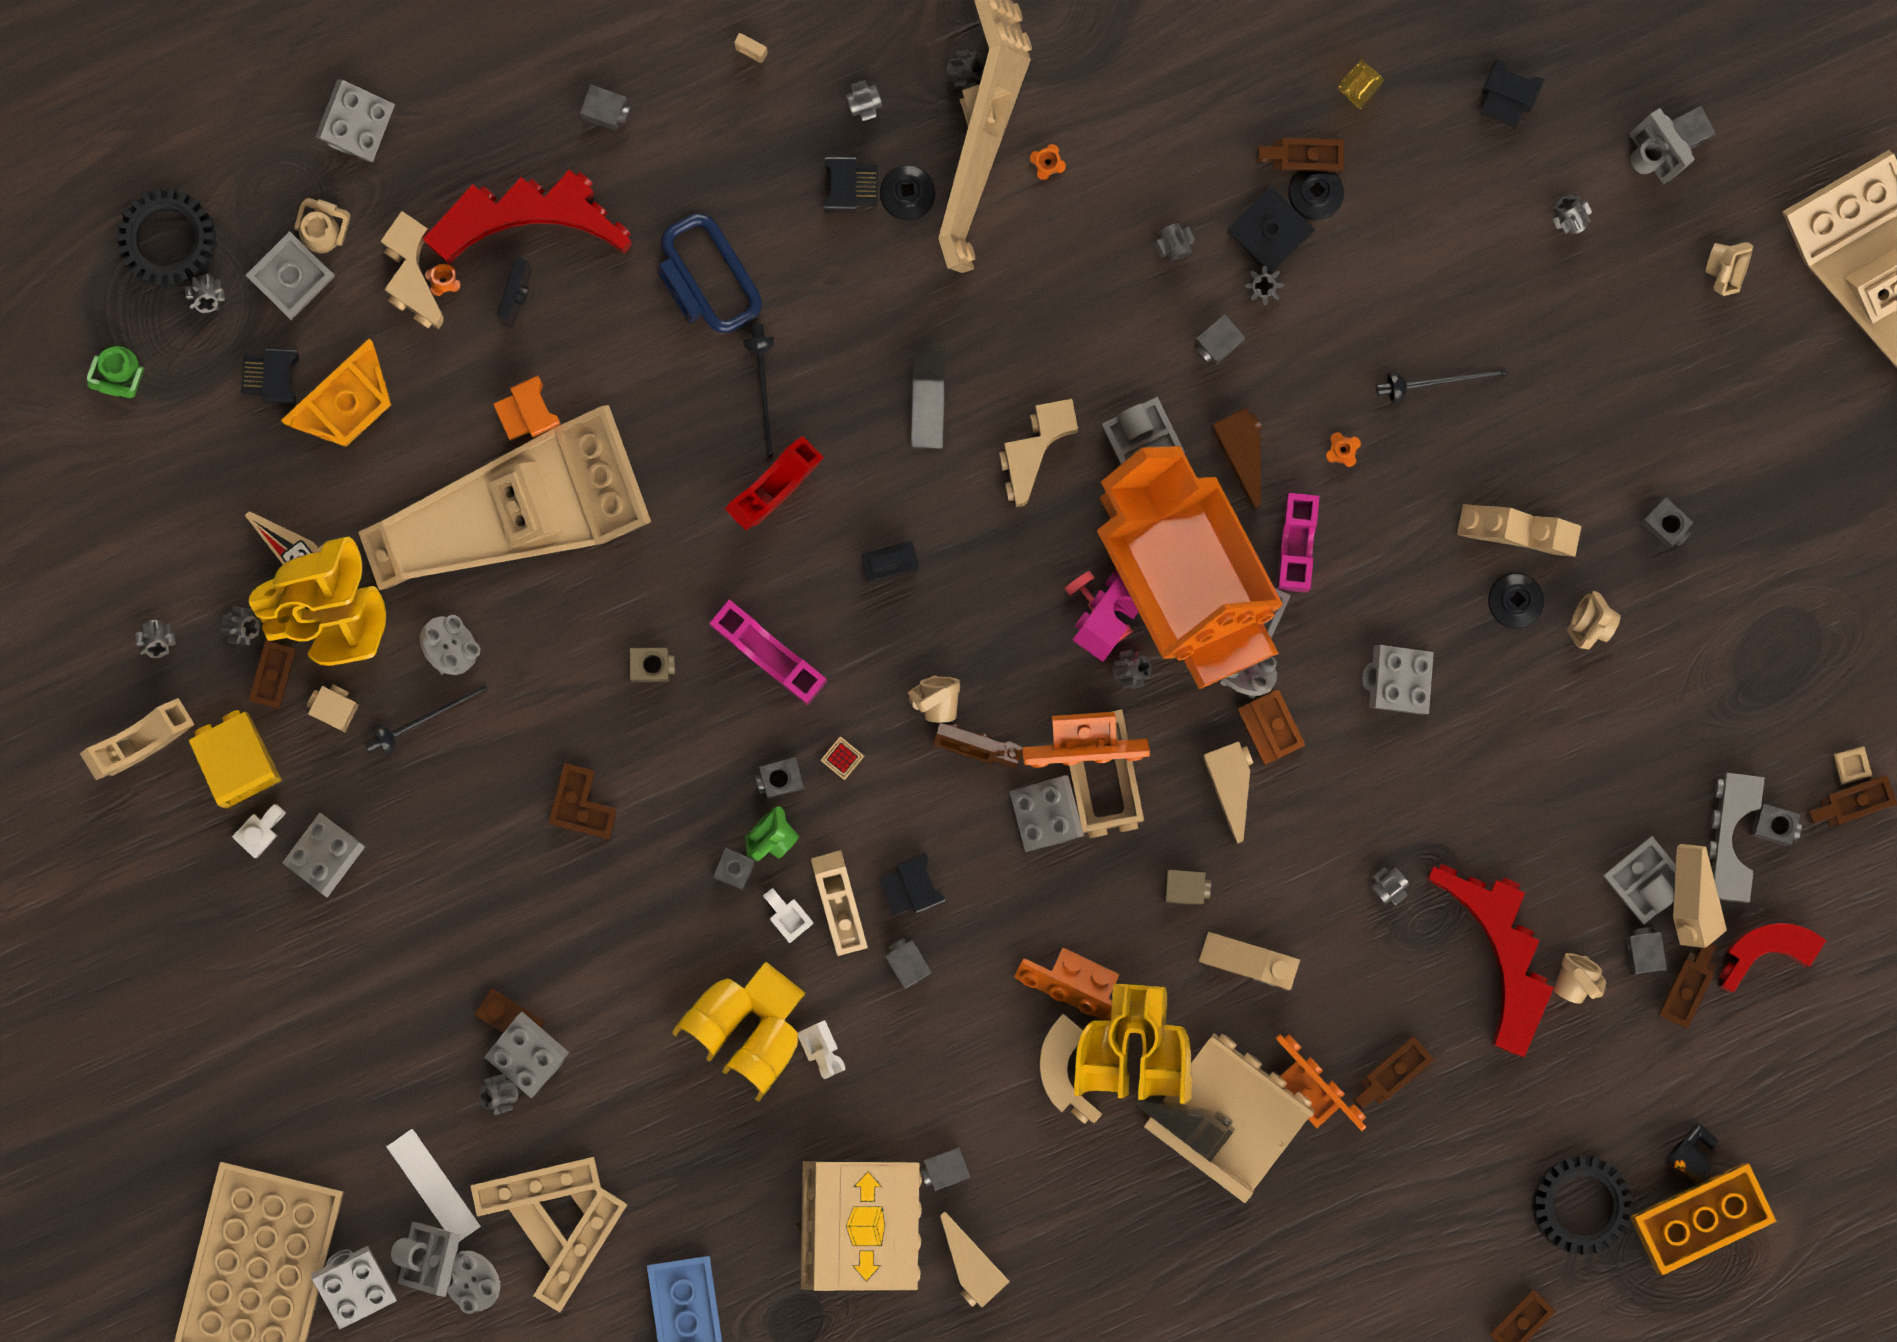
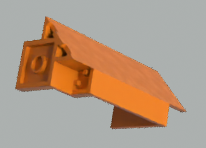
[1097,446,1283,689]

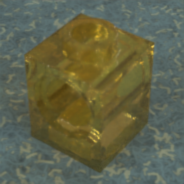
[1338,59,1384,110]

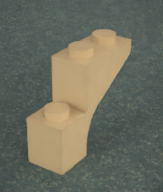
[380,211,444,329]
[999,399,1078,508]
[1457,504,1581,557]

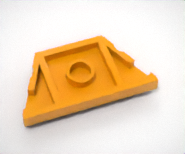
[281,339,392,447]

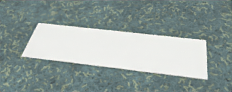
[387,1129,481,1242]

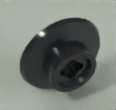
[880,165,936,220]
[1288,171,1344,220]
[1488,573,1544,629]

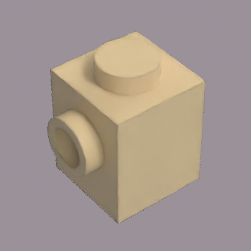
[307,684,359,733]

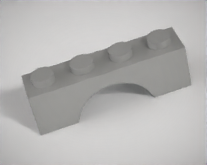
[1708,773,1765,903]

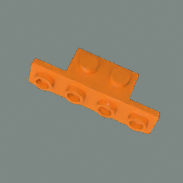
[1022,712,1150,768]
[1014,948,1120,1021]
[1275,1033,1367,1131]

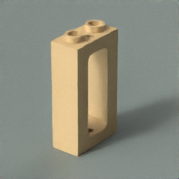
[1068,710,1144,838]

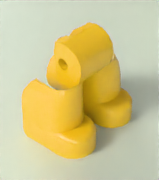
[249,537,386,666]
[672,962,806,1102]
[1074,983,1192,1104]

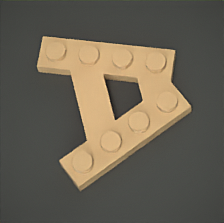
[470,1157,628,1312]

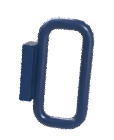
[657,213,762,333]

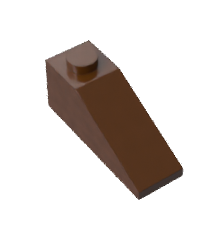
[1211,408,1262,511]

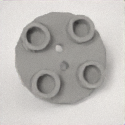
[420,615,480,675]
[1220,656,1277,700]
[447,1251,501,1314]

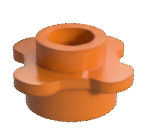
[1030,144,1066,180]
[425,264,460,296]
[1326,432,1361,467]

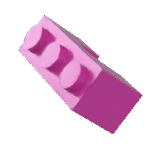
[1277,493,1320,593]
[1073,569,1138,662]

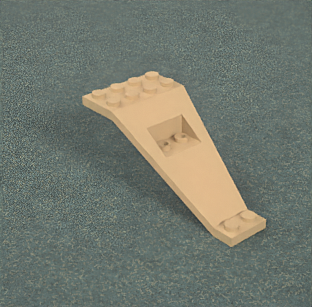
[938,0,1032,273]
[1782,150,1897,368]
[358,405,651,590]

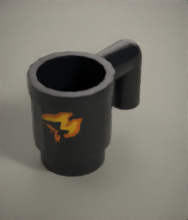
[1665,1124,1719,1184]

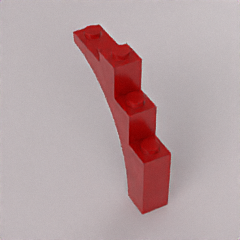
[423,170,632,265]
[1426,864,1554,1057]

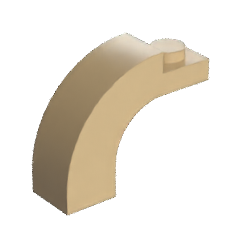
[80,698,195,780]
[1039,1014,1102,1124]

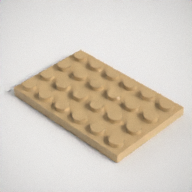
[174,1162,344,1342]

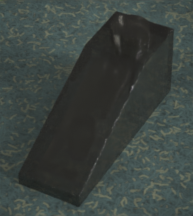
[912,349,945,448]
[1135,1097,1235,1162]

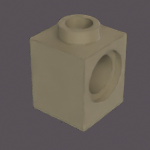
[630,648,675,682]
[1164,870,1211,905]

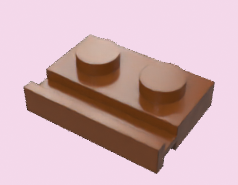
[1237,689,1306,766]

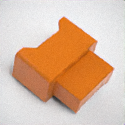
[493,375,561,441]

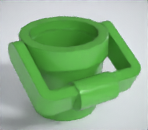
[87,346,144,398]
[745,806,799,861]

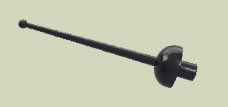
[743,324,774,457]
[1376,369,1507,404]
[364,686,487,755]

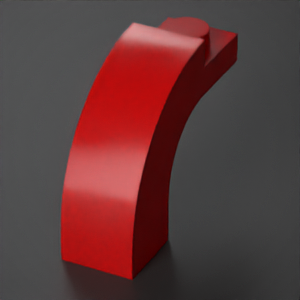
[725,436,824,531]
[1719,923,1827,993]

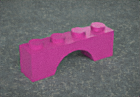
[709,599,827,706]

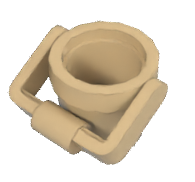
[294,198,350,254]
[1705,243,1753,296]
[1567,591,1621,650]
[908,675,960,723]
[1554,953,1606,1004]

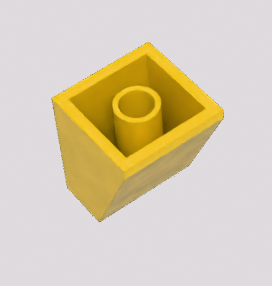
[189,710,283,809]

